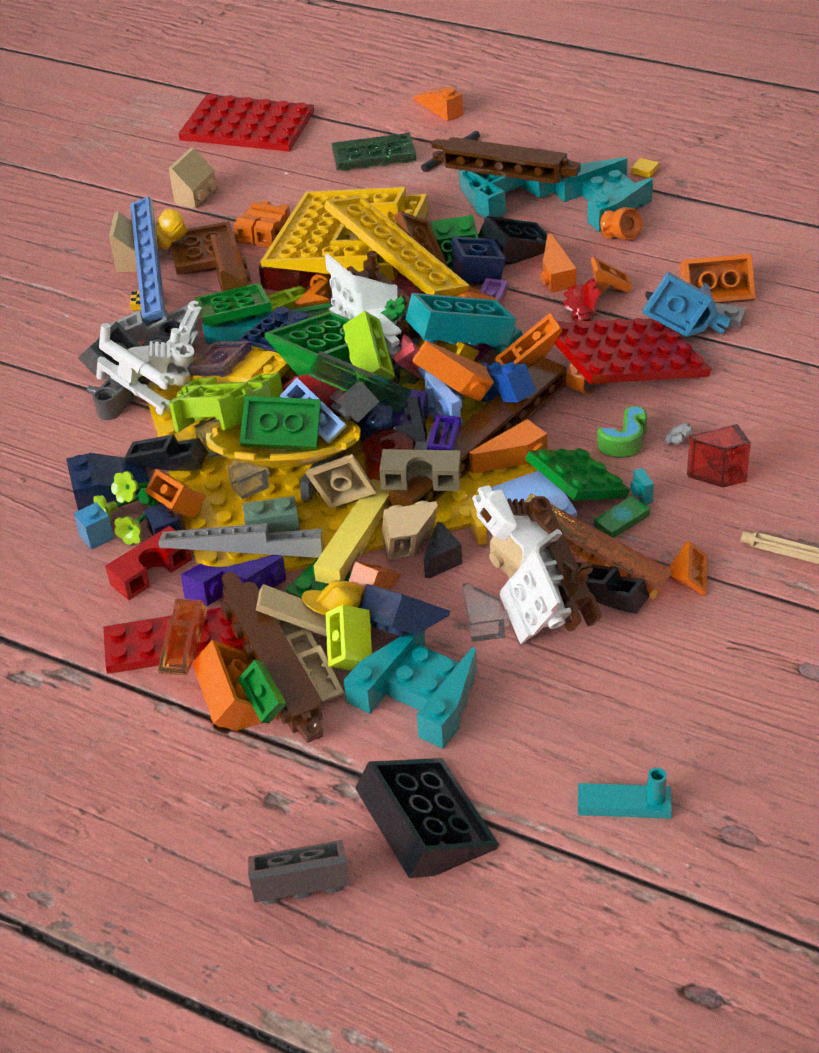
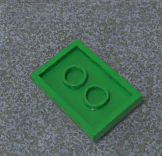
[239,396,321,451]

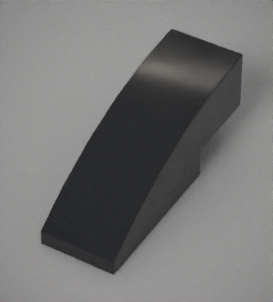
[124,434,208,471]
[576,562,650,614]

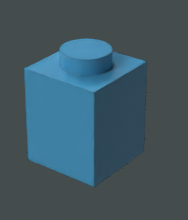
[74,502,114,550]

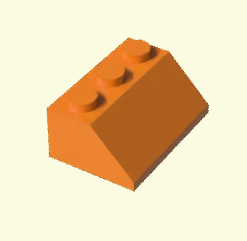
[679,254,756,303]
[192,640,279,731]

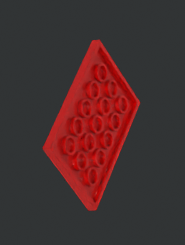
[178,94,314,152]
[554,318,712,384]

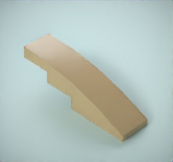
[275,618,344,703]

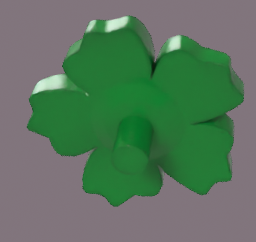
[381,296,406,322]

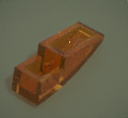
[158,599,207,675]

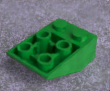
[430,215,478,271]

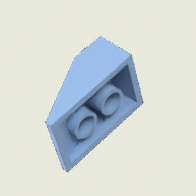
[492,471,577,534]

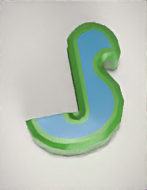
[597,406,647,457]

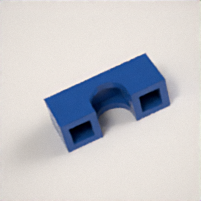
[474,362,536,402]

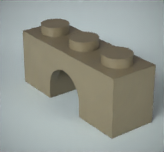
[380,449,461,491]

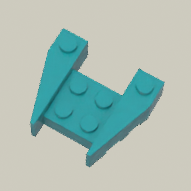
[553,157,653,232]
[458,170,556,218]
[344,630,477,749]

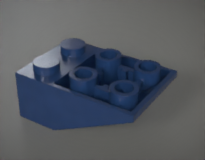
[238,307,313,353]

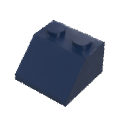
[451,237,505,283]

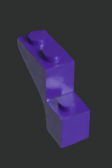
[181,555,286,606]

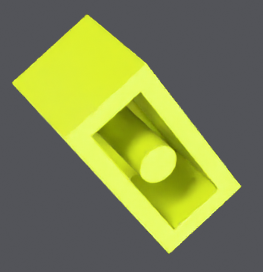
[326,605,373,671]

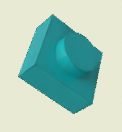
[630,468,654,505]

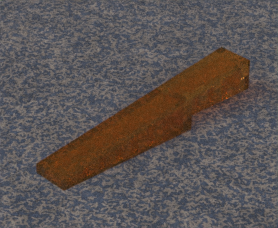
[525,493,673,600]

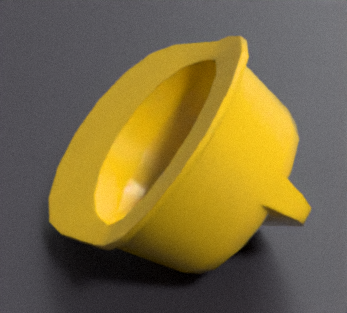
[301,580,363,615]

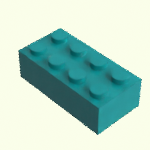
[405,293,517,347]

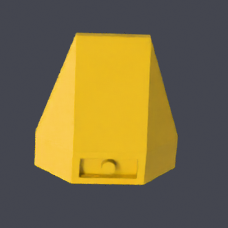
[191,349,298,383]

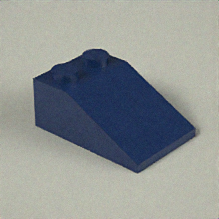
[66,453,150,511]

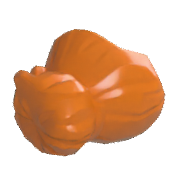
[600,207,643,240]

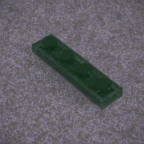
[309,351,411,414]

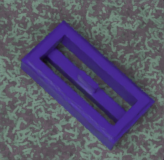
[427,415,461,450]

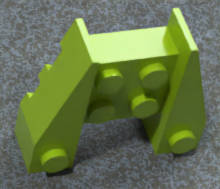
[169,373,283,432]

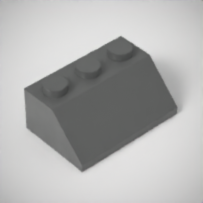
[248,840,350,904]

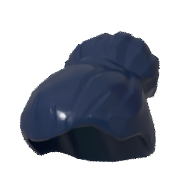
[357,404,396,448]

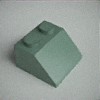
[242,496,300,533]

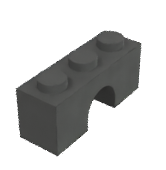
[329,378,380,423]

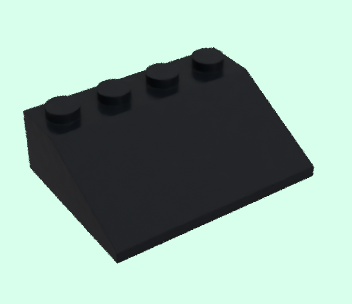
[355,758,499,878]

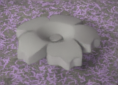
[664,423,693,445]

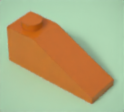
[413,87,463,122]
[540,233,576,293]
[495,313,562,369]
[412,341,494,401]
[469,419,547,473]

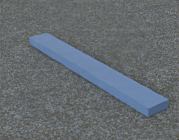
[130,196,166,324]

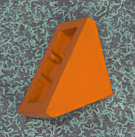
[665,540,707,596]

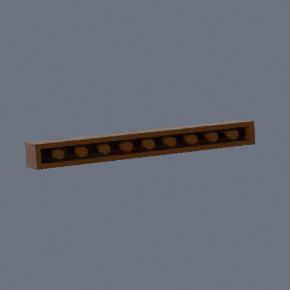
[389,357,566,507]

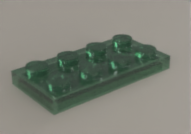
[331,133,416,171]

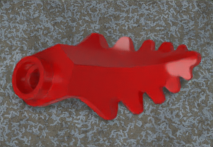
[563,278,600,322]

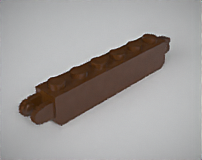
[431,137,581,184]
[220,571,323,743]

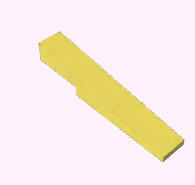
[314,479,390,584]

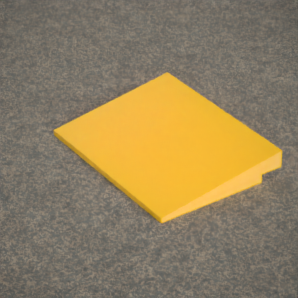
[261,187,429,281]

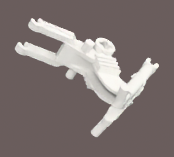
[96,301,202,415]

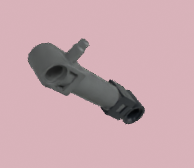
[87,321,180,421]

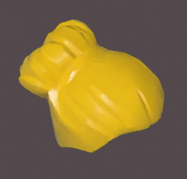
[156,209,188,250]

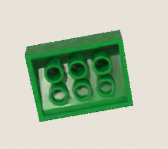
[265,311,354,376]

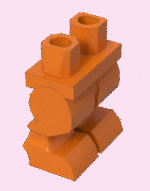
[234,201,290,248]

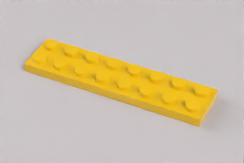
[325,196,470,296]

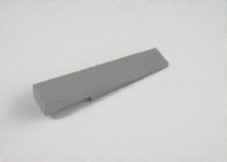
[159,523,324,558]

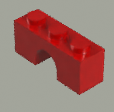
[105,526,192,600]

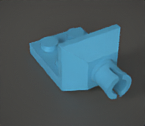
[642,271,731,337]

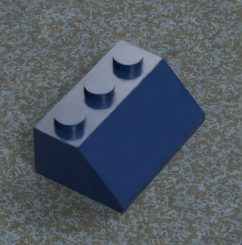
[358,584,450,637]

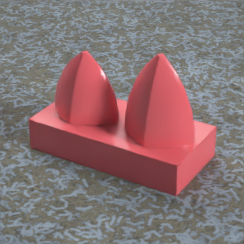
[393,335,425,381]

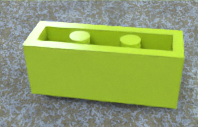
[343,310,395,391]

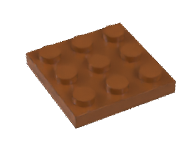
[170,221,237,275]

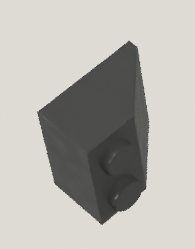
[78,321,140,379]

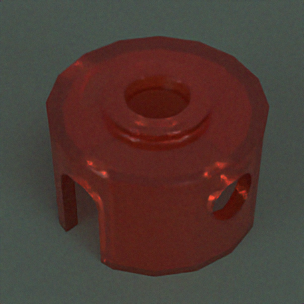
[363,430,414,480]

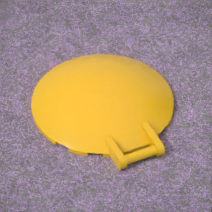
[206,417,360,468]

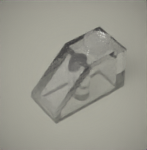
[462,583,509,642]

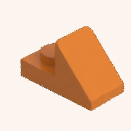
[591,256,633,297]
[294,280,330,309]

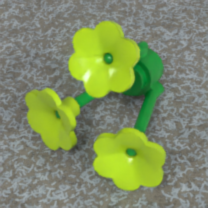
[94,471,161,545]

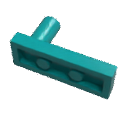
[578,768,672,819]

